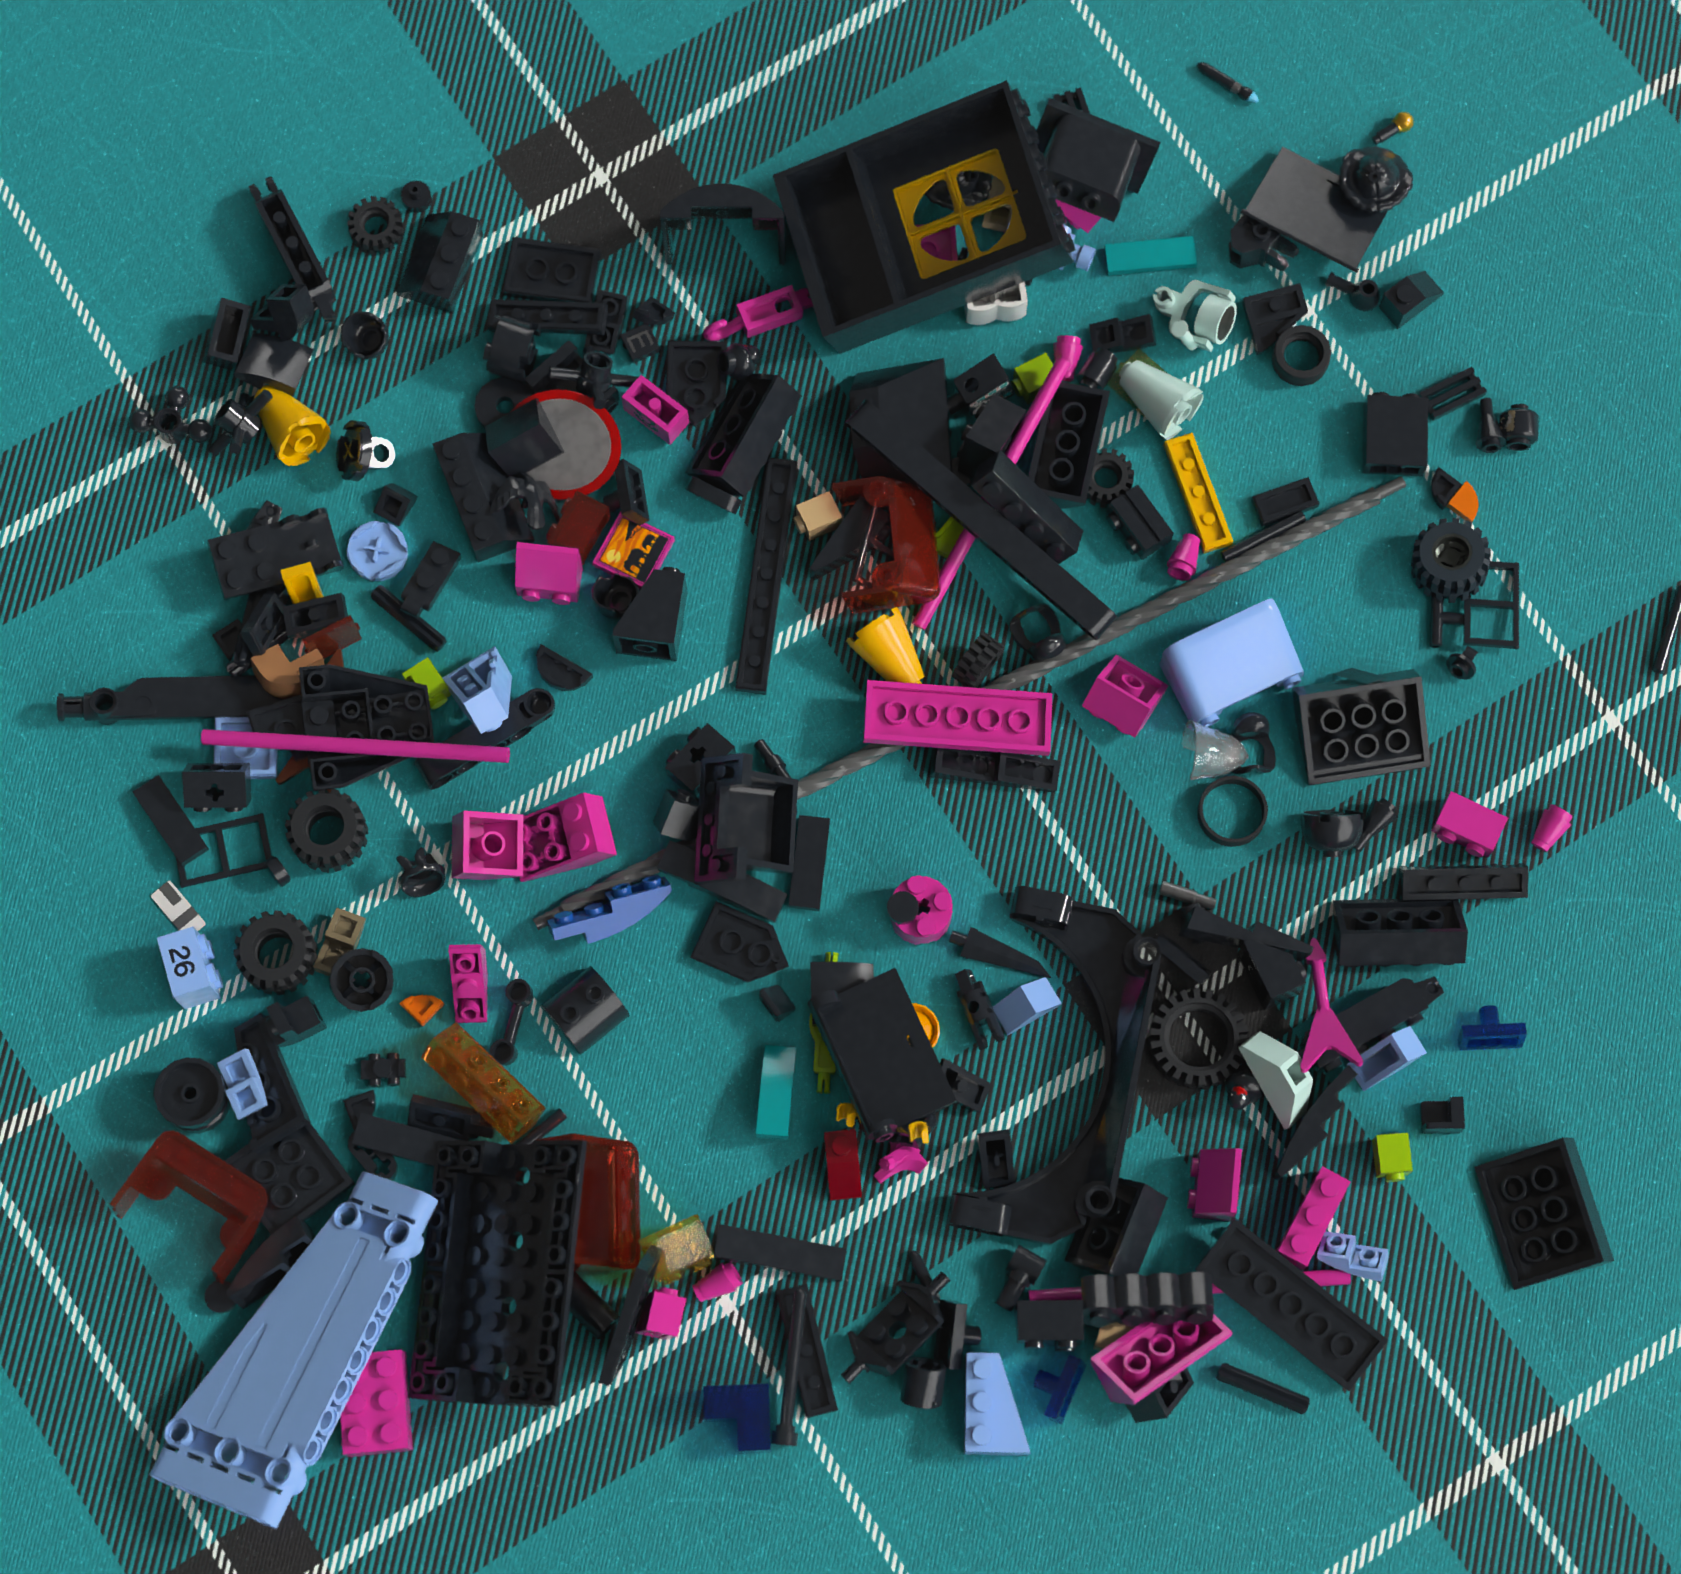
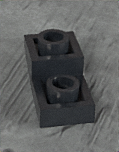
[584,290,629,354]

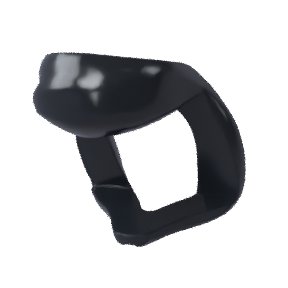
[1009,603,1066,660]
[1226,712,1276,774]

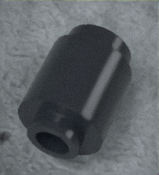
[1076,348,1118,390]

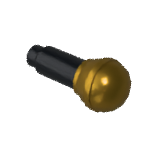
[1372,112,1413,145]

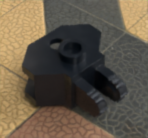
[1228,214,1300,271]

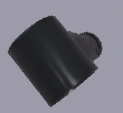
[995,1245,1047,1312]

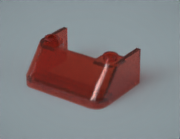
[832,476,941,614]
[110,1130,268,1284]
[536,1133,641,1272]

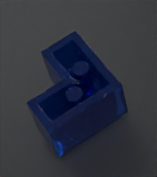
[703,1384,772,1454]

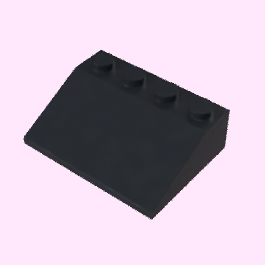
[1292,669,1431,785]
[1474,1137,1614,1290]

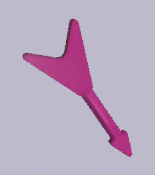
[1300,938,1363,1073]

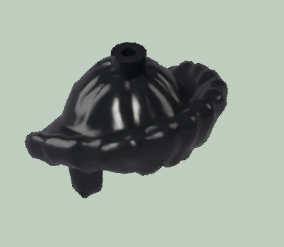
[1338,146,1413,213]
[924,171,992,211]

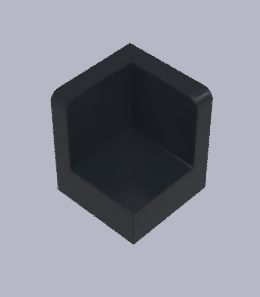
[1420,1097,1465,1134]

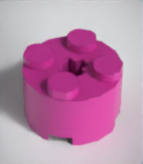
[890,875,952,945]

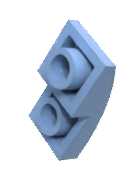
[1317,1231,1389,1282]

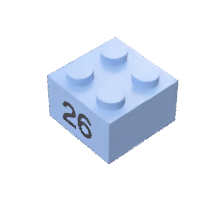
[157,926,223,1009]

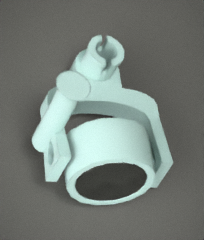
[1153,280,1237,352]

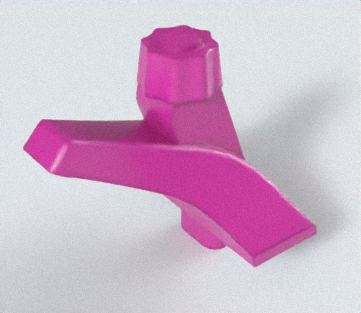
[874,1142,928,1184]

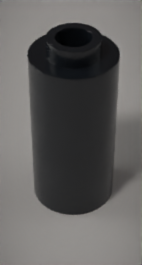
[569,1271,620,1340]

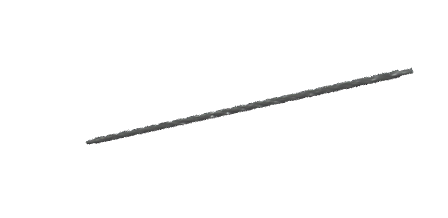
[533,476,1406,930]

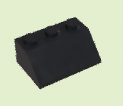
[396,211,483,313]
[1064,1177,1168,1277]

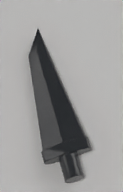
[949,927,1052,979]

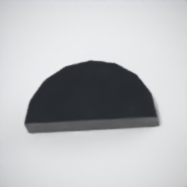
[536,644,593,691]

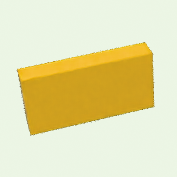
[281,562,323,604]

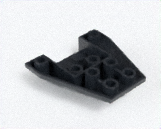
[299,664,434,791]

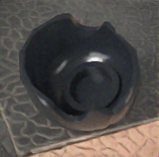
[341,312,389,360]
[591,573,640,619]

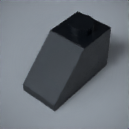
[1379,271,1444,329]
[1125,1368,1194,1423]

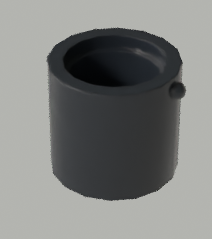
[900,1357,947,1409]

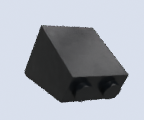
[612,567,688,661]

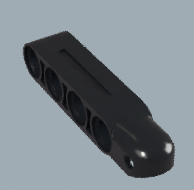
[414,688,555,790]

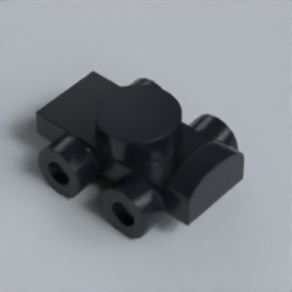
[361,1053,406,1087]

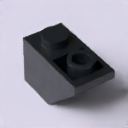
[653,789,699,842]

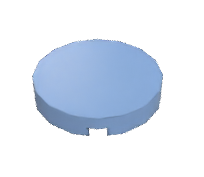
[347,521,408,581]

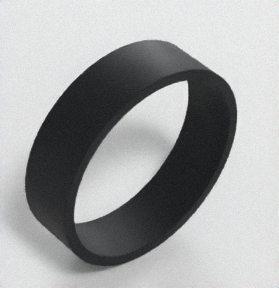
[1197,776,1268,847]

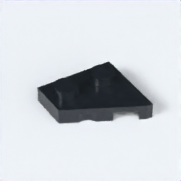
[1241,283,1308,355]

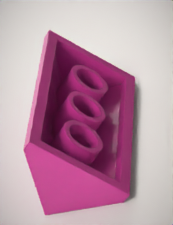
[1090,1315,1232,1405]

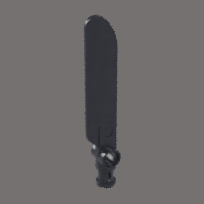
[57,675,285,725]

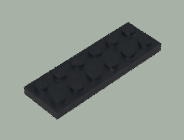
[1195,1218,1389,1391]

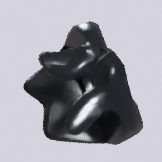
[396,848,446,897]

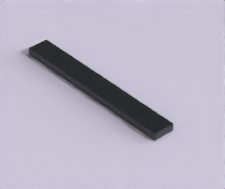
[735,458,798,695]

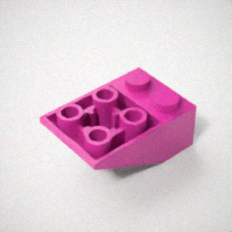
[519,792,617,882]

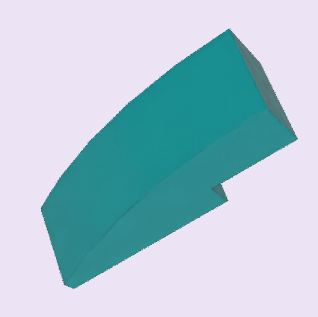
[756,1045,797,1140]

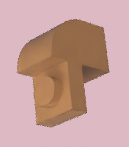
[251,644,324,699]

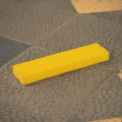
[1163,432,1234,554]

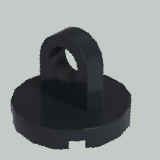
[336,420,395,481]

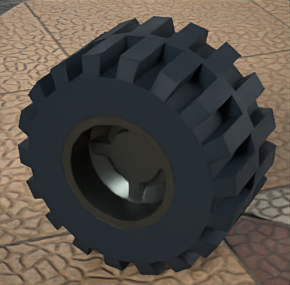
[1411,518,1491,603]

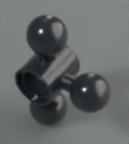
[129,386,212,444]

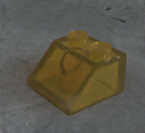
[638,1214,714,1285]

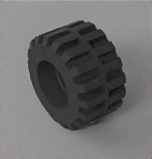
[285,789,368,873]
[234,910,318,995]

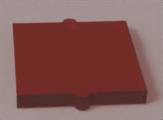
[302,615,362,659]

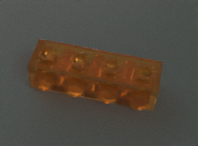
[421,1022,546,1144]

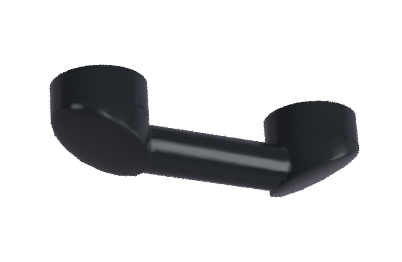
[489,979,533,1066]

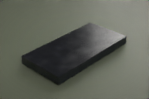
[598,1245,662,1386]

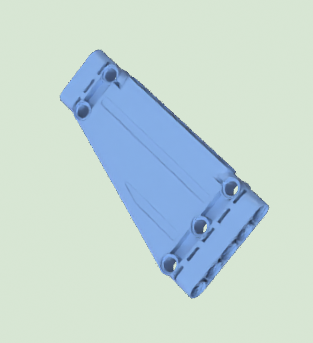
[149,1172,438,1529]

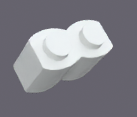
[964,282,1028,325]

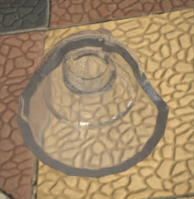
[1181,720,1249,780]

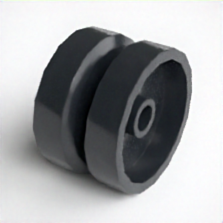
[154,1057,231,1134]

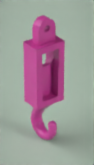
[703,285,813,341]

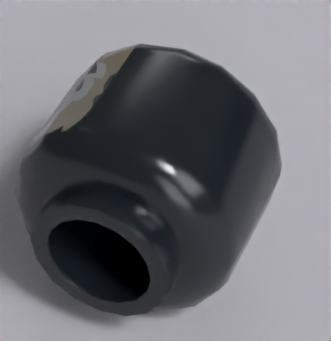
[1499,404,1539,451]

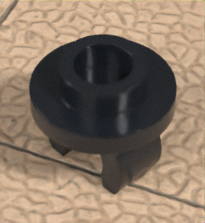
[1446,646,1478,680]

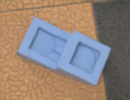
[217,1049,267,1120]

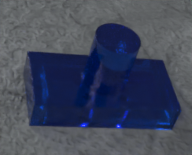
[1458,1005,1527,1050]
[1033,1354,1087,1425]

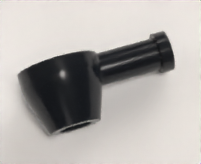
[1325,272,1380,311]

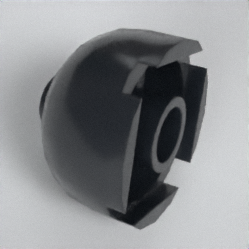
[1301,810,1363,857]

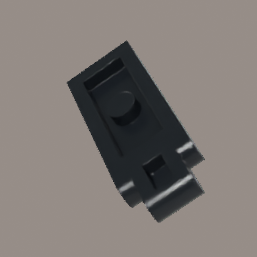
[400,541,461,619]

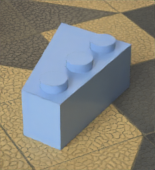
[442,646,512,734]
[964,1352,1031,1456]

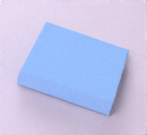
[214,717,278,779]

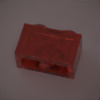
[546,491,611,566]

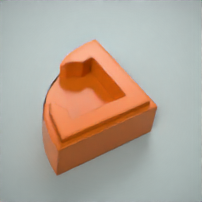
[1446,481,1478,523]
[399,995,445,1027]

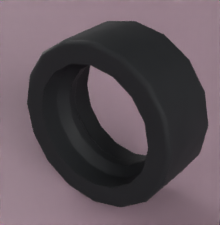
[1272,325,1331,386]

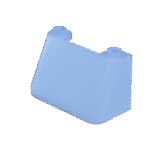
[1159,599,1304,729]

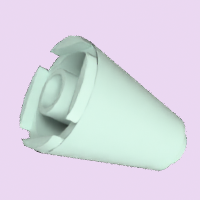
[1119,360,1204,440]

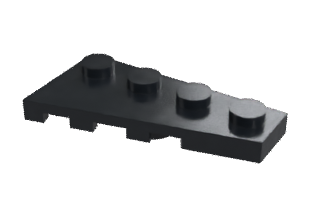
[234,1013,311,1153]

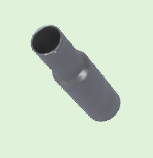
[1159,881,1217,910]

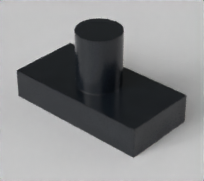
[603,459,650,525]
[934,1299,981,1369]

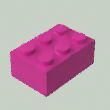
[341,1349,413,1457]

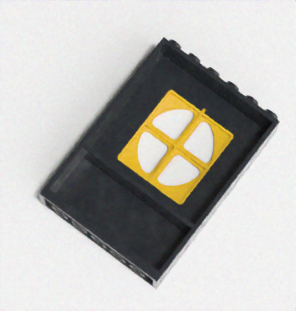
[773,80,1075,354]

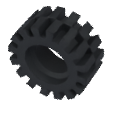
[347,196,404,255]
[1086,448,1134,508]
[952,632,1005,688]

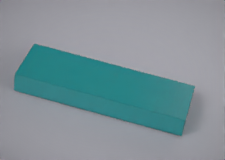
[1104,236,1197,276]

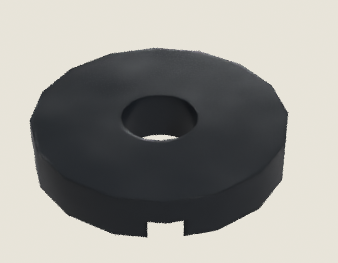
[474,377,532,429]

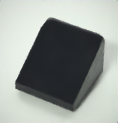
[373,483,418,526]
[759,985,796,1022]

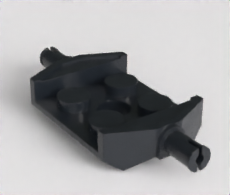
[840,1271,951,1384]

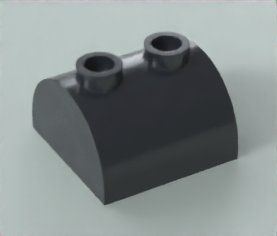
[541,966,630,1055]

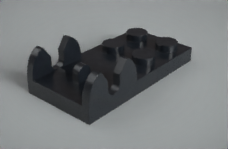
[207,508,344,600]

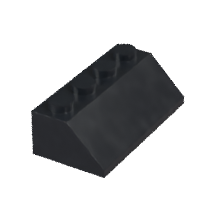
[685,373,802,497]
[1028,382,1110,509]
[433,433,535,563]
[1333,899,1468,967]

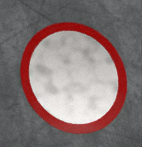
[511,390,621,500]

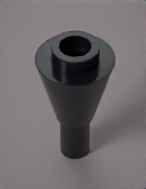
[1476,398,1506,453]
[1353,798,1398,852]

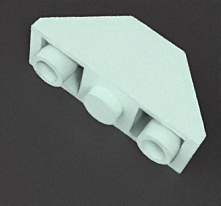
[1238,1031,1313,1130]

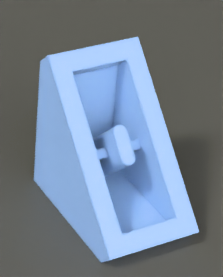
[993,977,1062,1036]

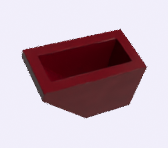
[824,1129,862,1201]

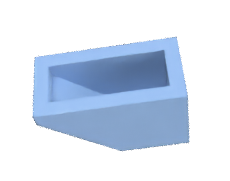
[1347,1026,1427,1091]

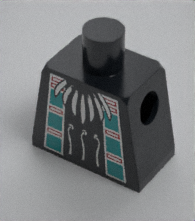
[947,353,1015,416]

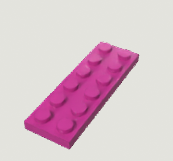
[863,680,1052,756]

